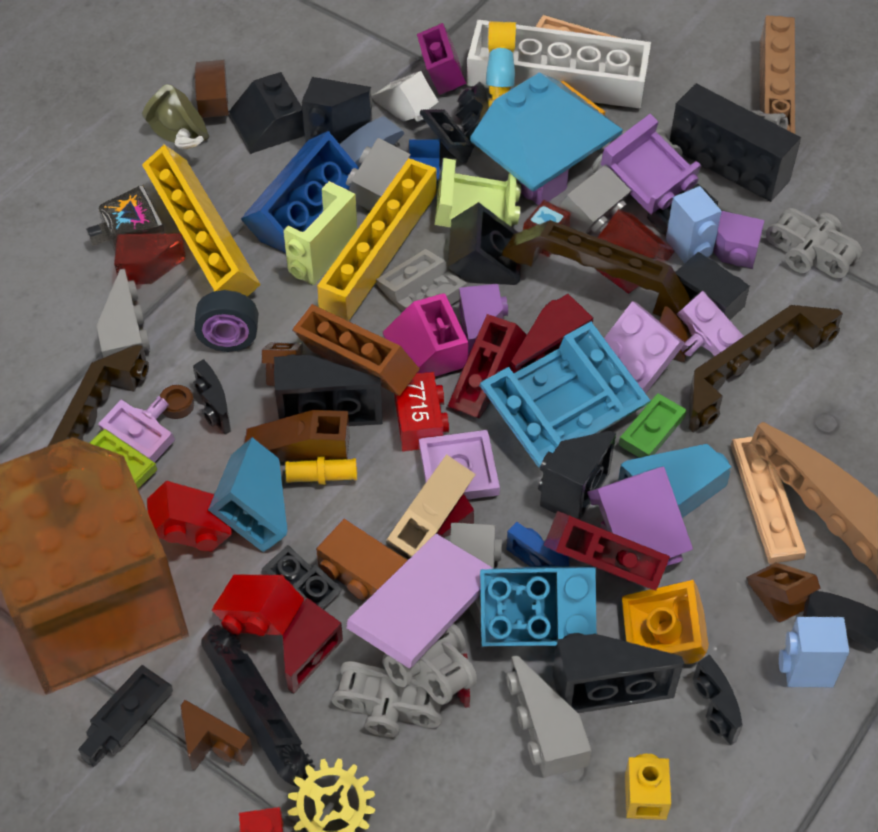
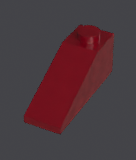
[511,294,594,373]
[448,314,527,419]
[544,511,670,591]

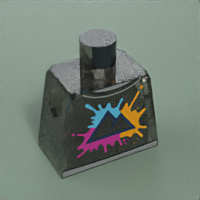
[86,185,167,256]

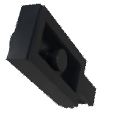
[78,665,173,767]

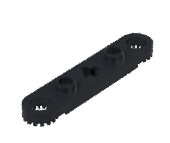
[201,625,315,786]

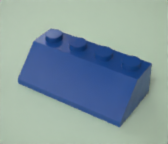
[240,131,359,253]

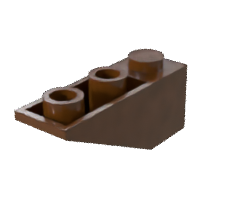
[244,410,350,462]

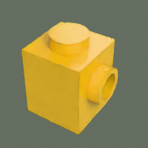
[625,754,671,820]

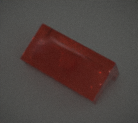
[598,209,675,261]

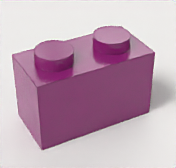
[417,23,466,95]

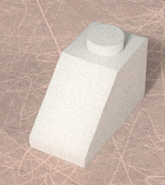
[371,71,438,122]

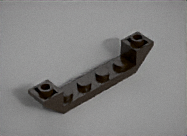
[502,220,692,323]
[689,305,843,433]
[34,345,149,529]

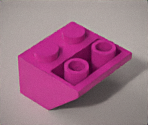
[383,293,468,376]

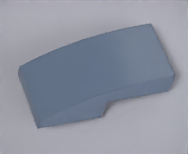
[340,116,405,168]

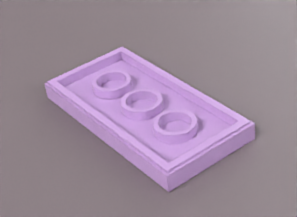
[346,534,494,669]

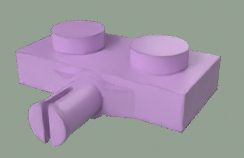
[677,291,744,356]
[98,396,175,462]

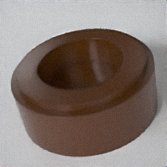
[160,385,194,419]

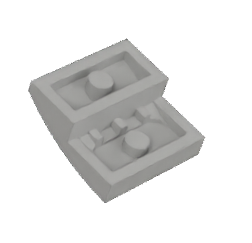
[376,249,468,312]

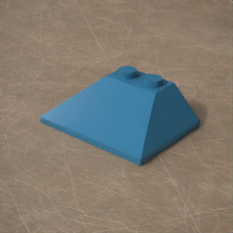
[471,72,623,192]
[479,322,651,468]

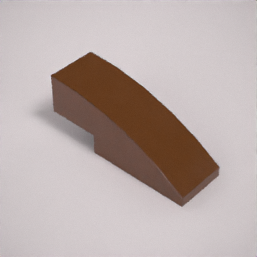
[195,59,229,118]

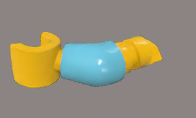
[486,21,516,107]

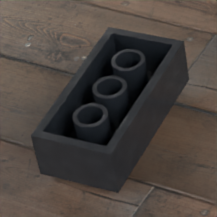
[670,83,801,202]

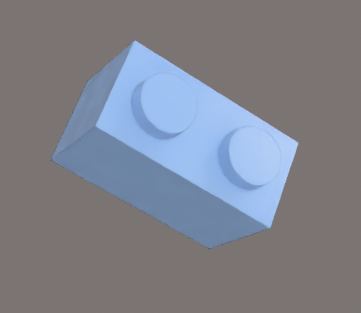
[666,186,722,264]
[779,617,849,687]

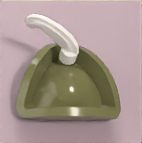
[142,84,209,149]

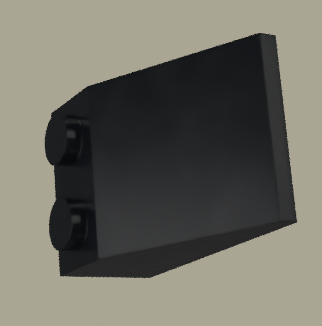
[274,354,383,427]
[552,633,684,713]

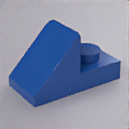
[409,139,440,188]
[506,522,570,567]

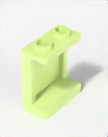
[435,158,521,228]
[284,181,357,285]

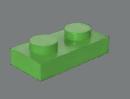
[619,393,687,458]

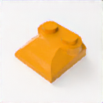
[622,580,708,664]

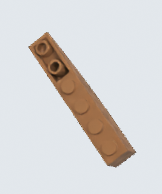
[760,15,795,134]
[750,422,878,579]

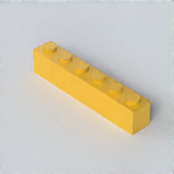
[142,144,261,296]
[317,158,437,321]

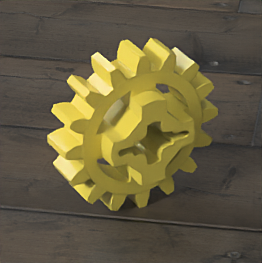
[288,759,375,832]

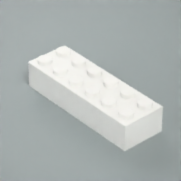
[467,20,651,109]

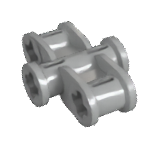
[766,208,862,278]
[385,623,477,705]
[331,654,442,738]

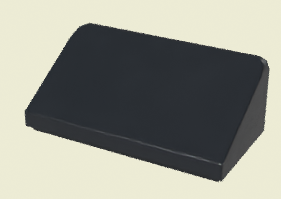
[419,109,474,163]

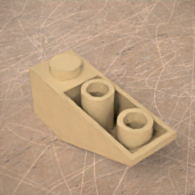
[386,454,476,559]

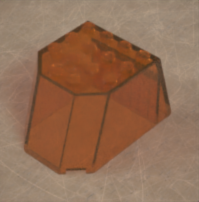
[0,437,189,695]

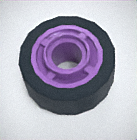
[194,290,259,352]

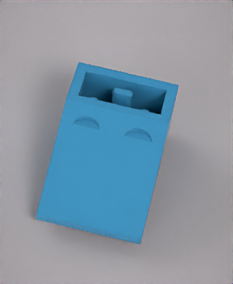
[480,566,597,646]

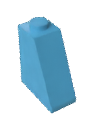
[208,437,288,552]
[618,444,732,518]

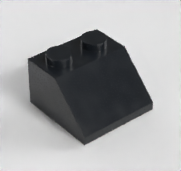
[229,72,305,154]
[302,77,372,144]
[448,202,521,285]
[538,431,616,520]

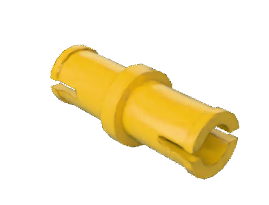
[285,457,357,485]

